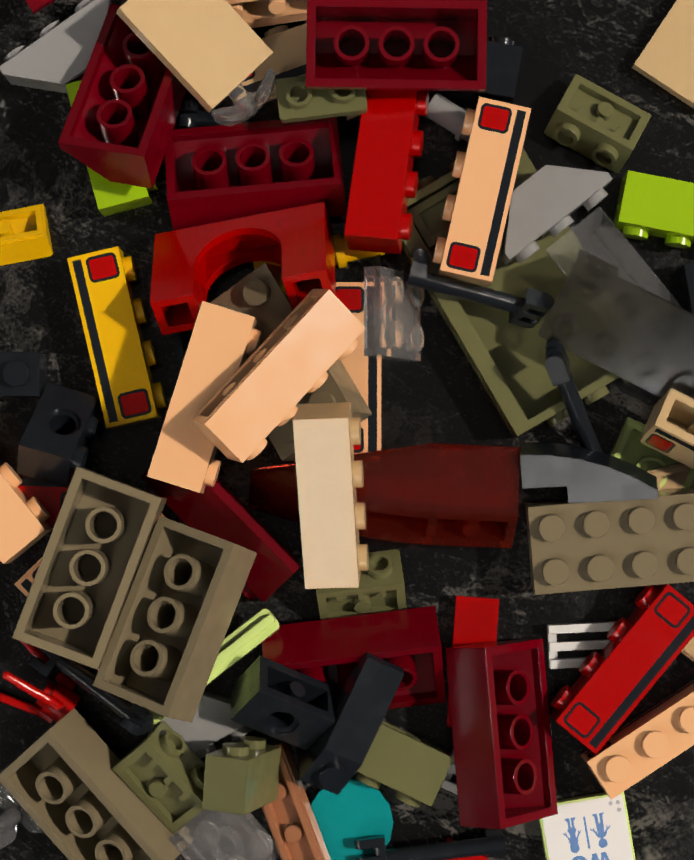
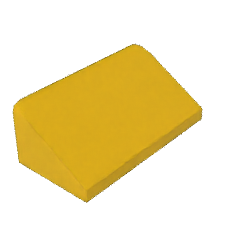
[0,204,53,266]

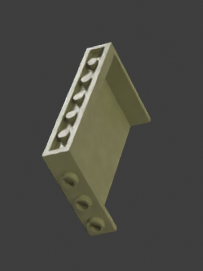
[402,139,654,438]

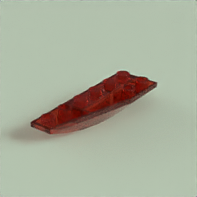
[248,443,520,548]

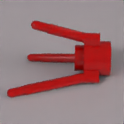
[0,641,82,724]

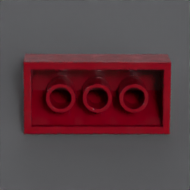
[306,0,487,91]
[58,4,187,189]
[165,117,346,231]
[141,466,303,603]
[262,606,446,709]
[445,638,558,830]

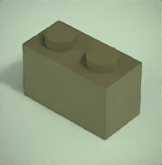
[355,720,454,808]
[202,736,281,815]

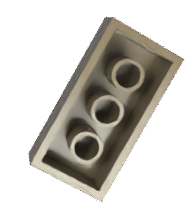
[210,263,372,461]
[12,467,167,670]
[525,487,694,595]
[93,515,257,723]
[0,708,191,860]

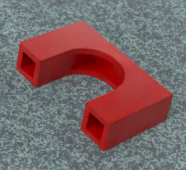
[150,202,336,335]

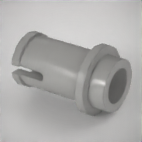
[424,93,469,142]

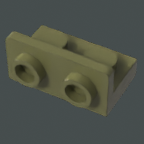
[544,74,651,173]
[275,75,368,123]
[316,549,407,620]
[112,721,205,834]

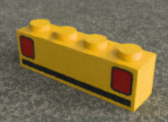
[67,246,167,430]

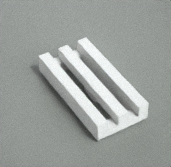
[547,621,617,669]

